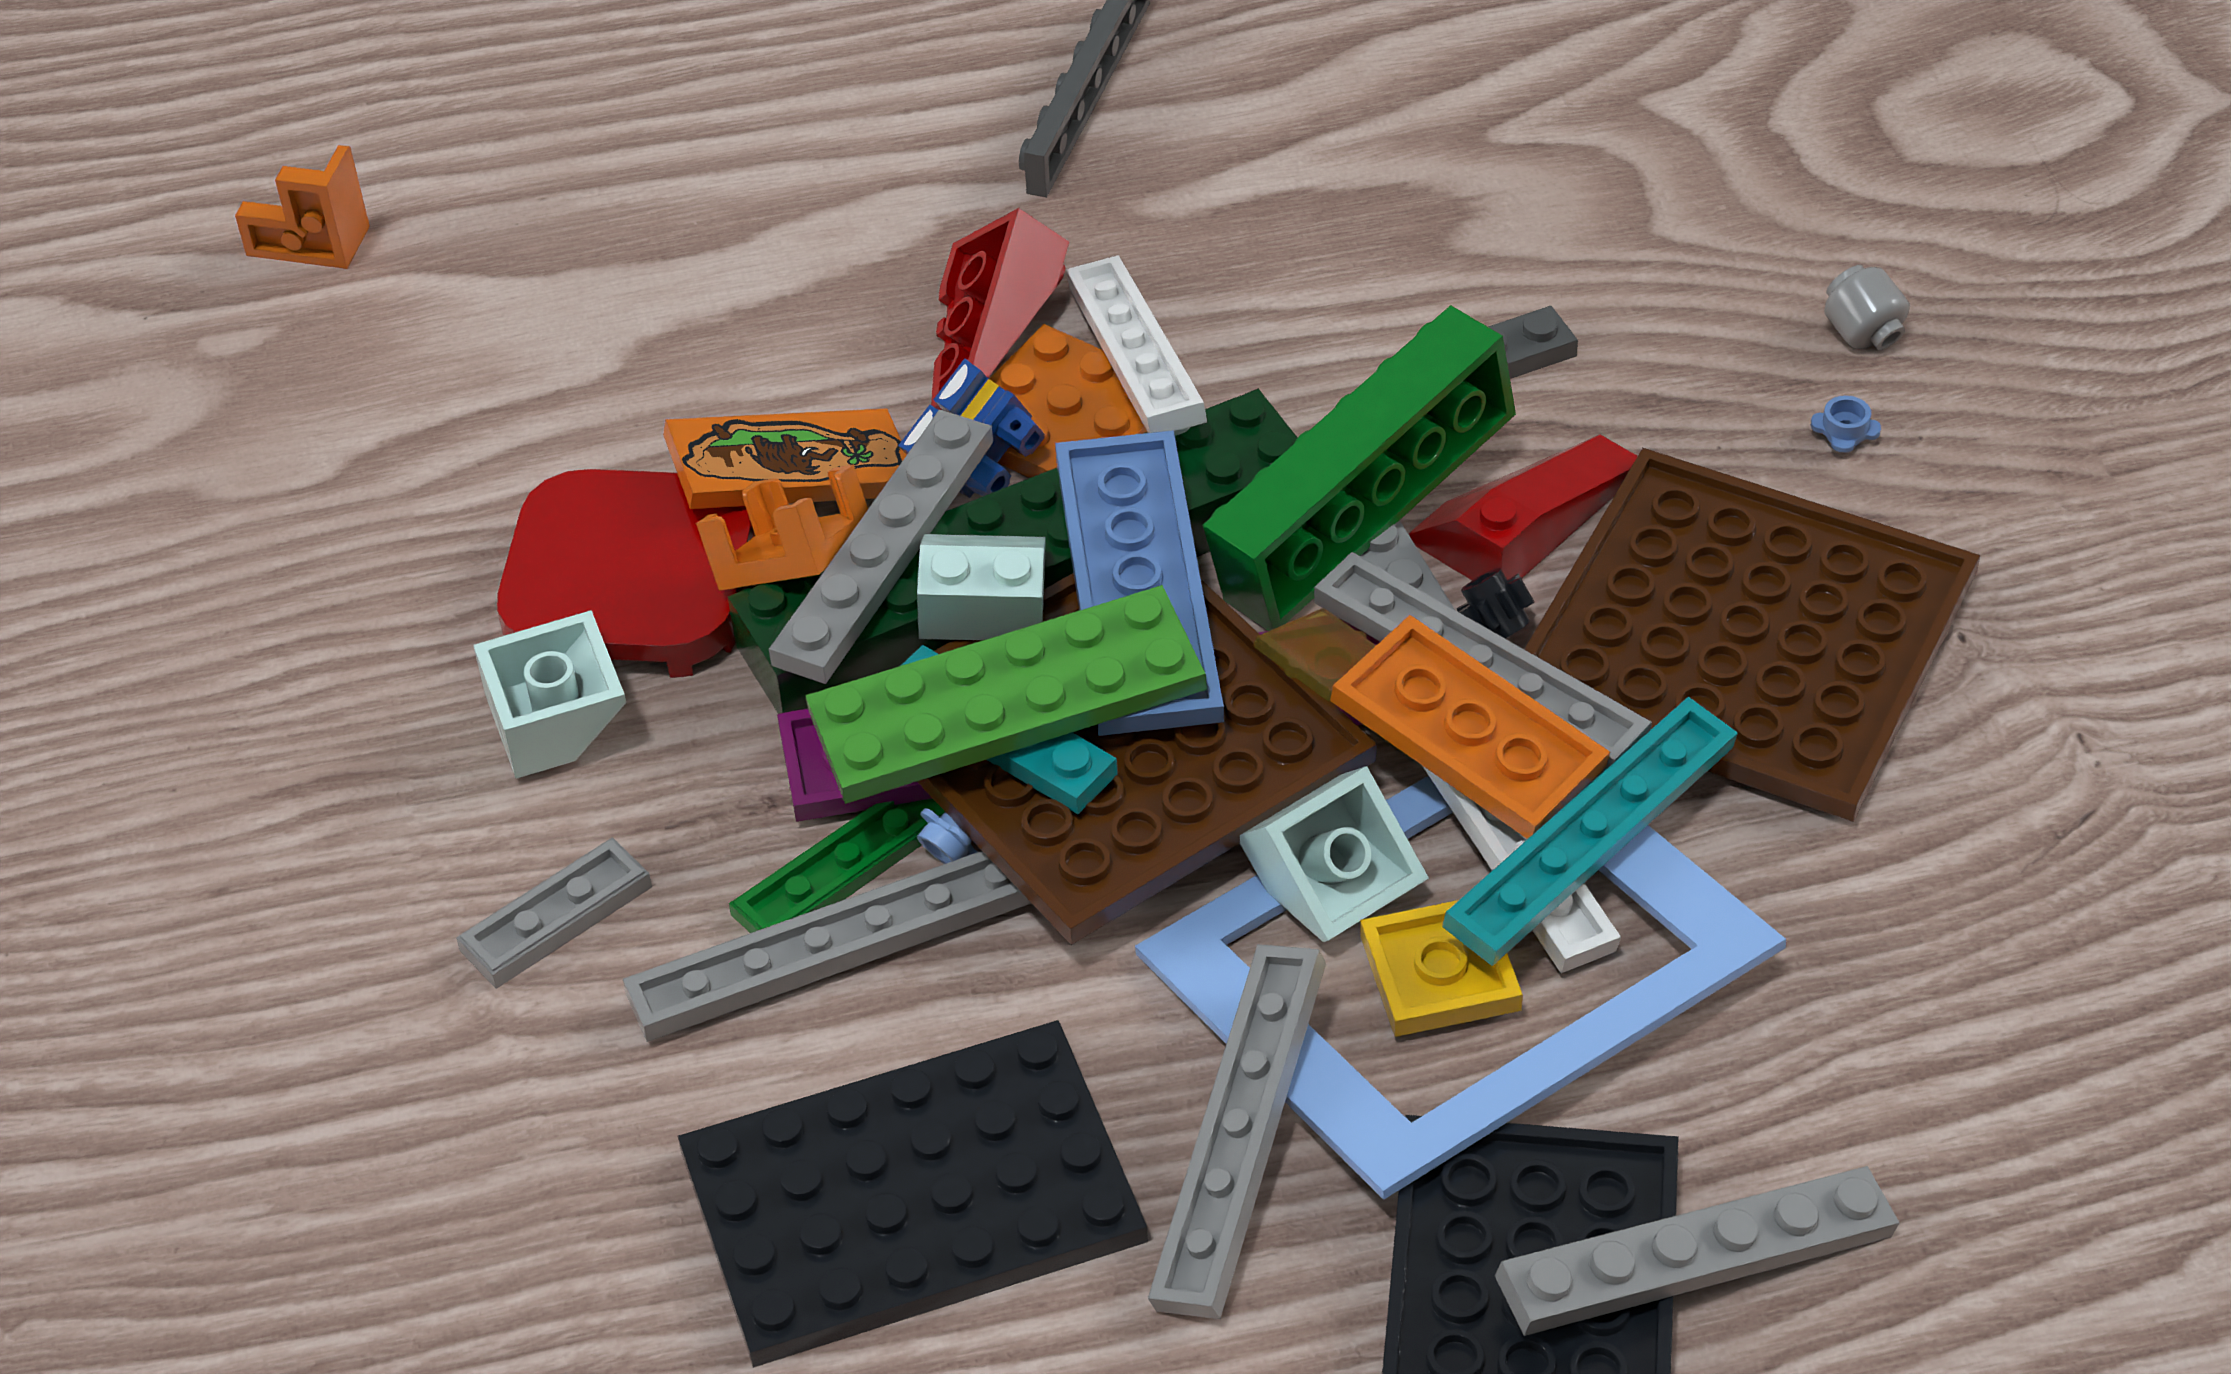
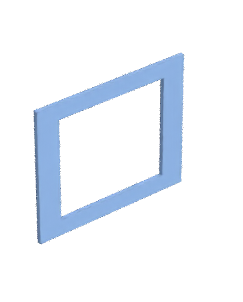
[1135,775,1786,1200]

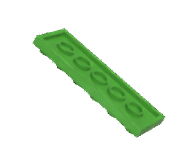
[805,585,1207,804]

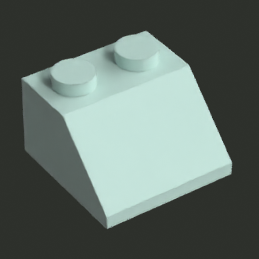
[917,534,1045,640]
[473,610,626,779]
[1240,766,1429,942]

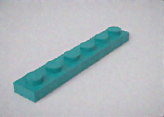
[1442,697,1738,966]

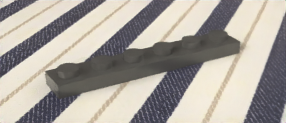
[1019,0,1150,198]

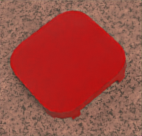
[497,469,755,678]

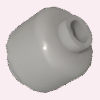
[1824,265,1910,350]

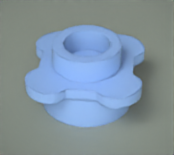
[917,808,977,864]

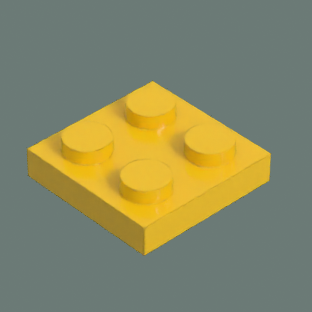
[1360,900,1523,1037]

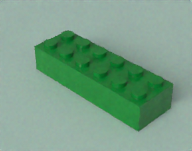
[1203,305,1516,631]

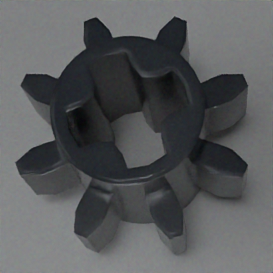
[1457,568,1534,638]

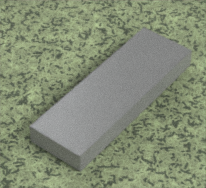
[456,837,652,989]

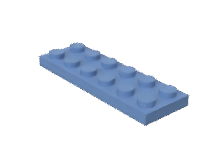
[1055,430,1224,736]

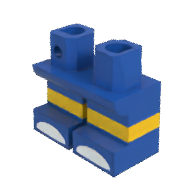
[898,359,1045,498]

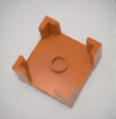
[696,464,868,590]

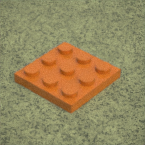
[989,324,1147,478]

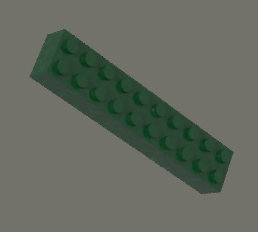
[728,388,1298,714]

